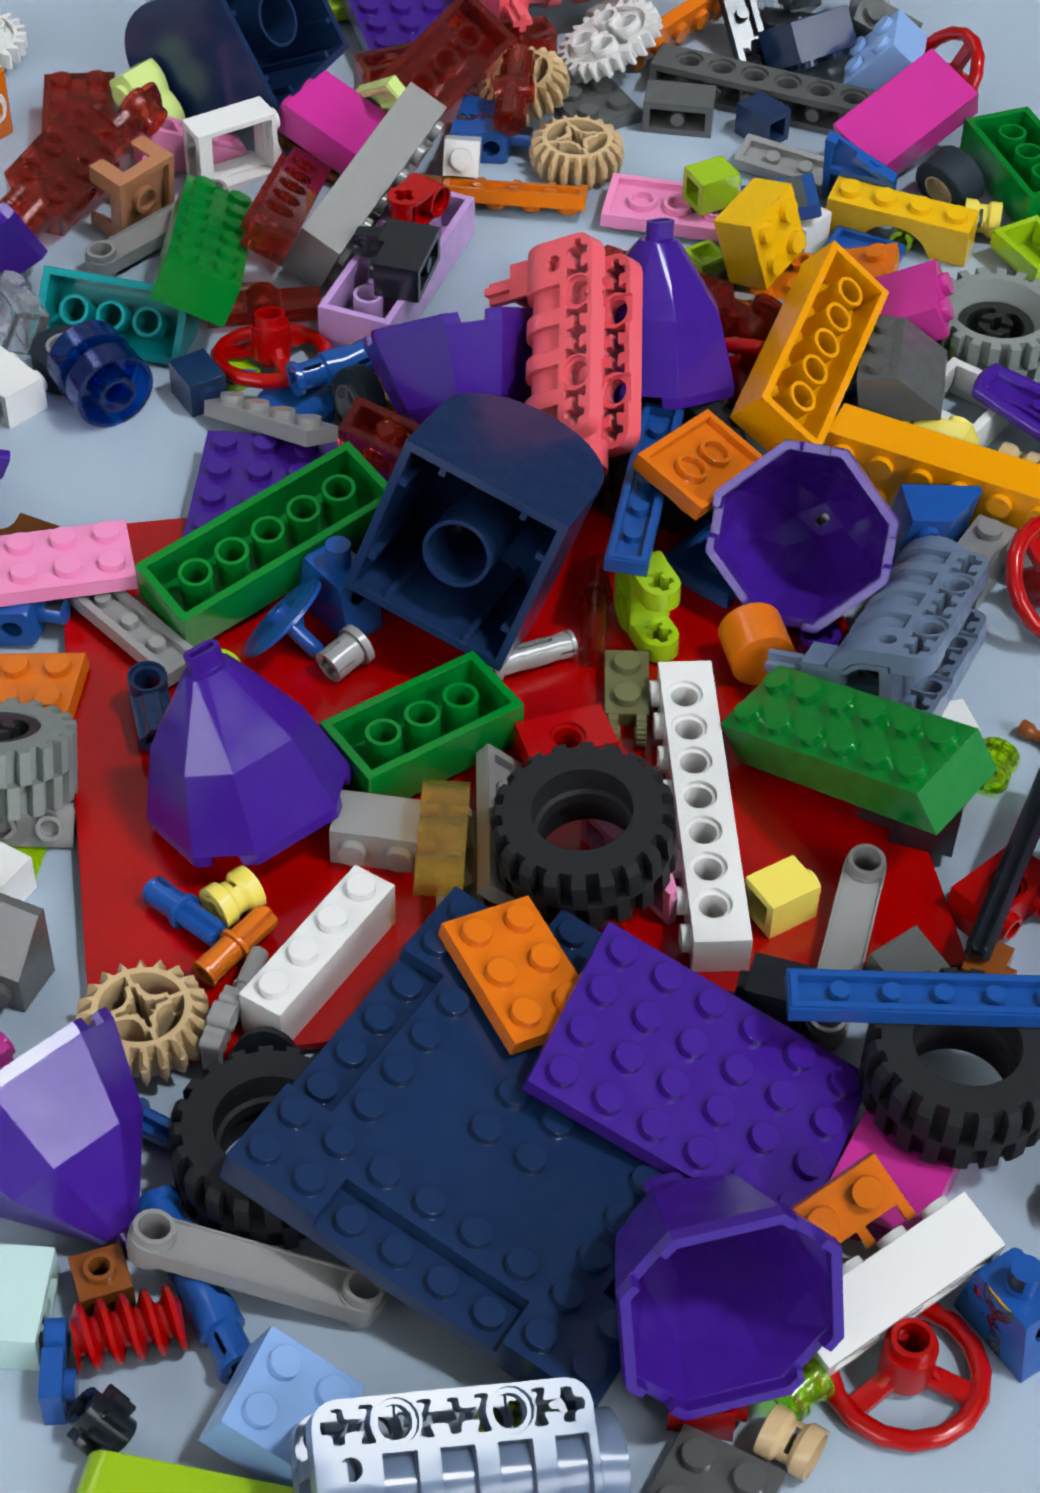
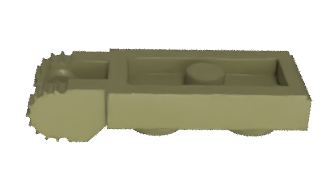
[604,650,650,747]

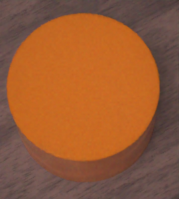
[718,602,795,685]

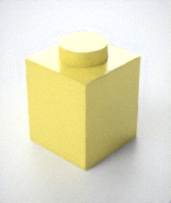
[745,855,821,939]

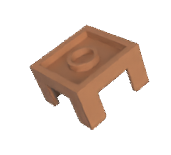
[89,135,175,237]

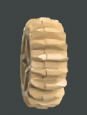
[477,46,570,125]
[529,115,625,190]
[75,959,210,1087]

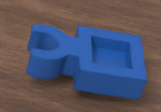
[38,1317,79,1426]

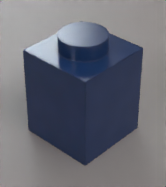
[734,91,791,143]
[168,348,227,418]

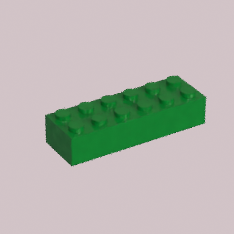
[150,174,257,328]
[134,441,388,647]
[720,665,997,835]

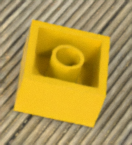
[713,178,807,290]

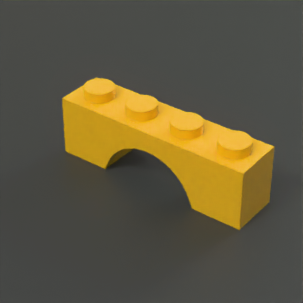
[826,176,979,268]

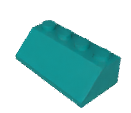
[31,265,200,365]

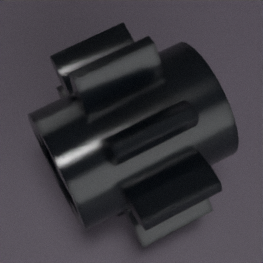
[66,1384,137,1456]

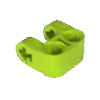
[614,550,681,663]

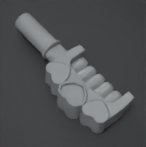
[199,946,269,1069]

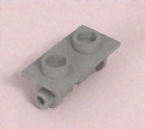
[0,803,76,848]

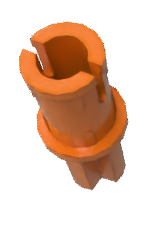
[192,905,278,987]

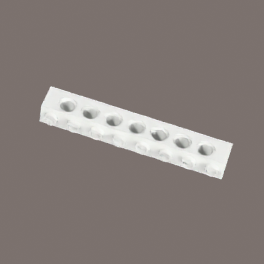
[649,660,753,972]

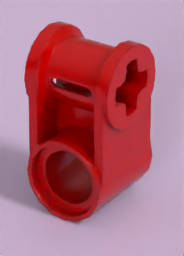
[387,172,451,225]

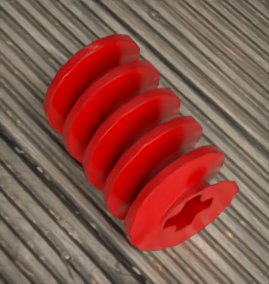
[70,1284,189,1375]

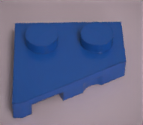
[822,131,898,196]

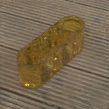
[413,779,471,897]

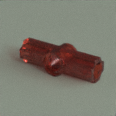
[493,44,535,137]
[207,282,321,328]

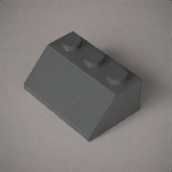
[856,315,948,421]
[0,893,55,1013]

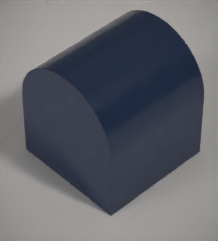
[125,0,350,118]
[343,393,604,672]

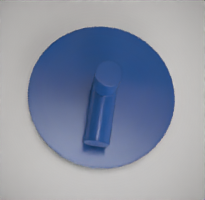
[243,578,324,658]

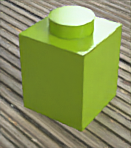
[682,155,742,216]

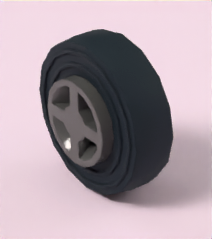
[332,364,387,434]

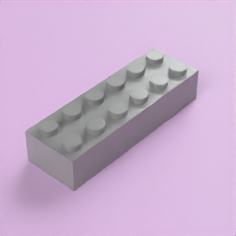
[281,82,447,292]

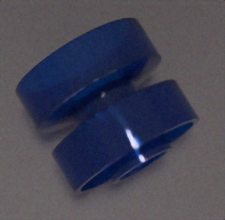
[47,320,153,428]

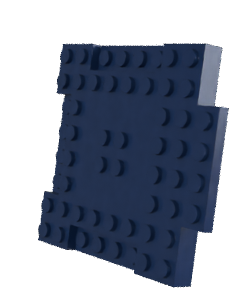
[220,886,664,1411]

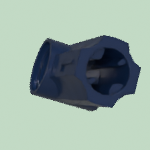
[127,661,170,752]

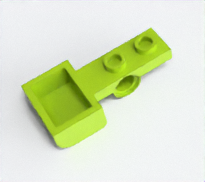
[990,215,1040,282]

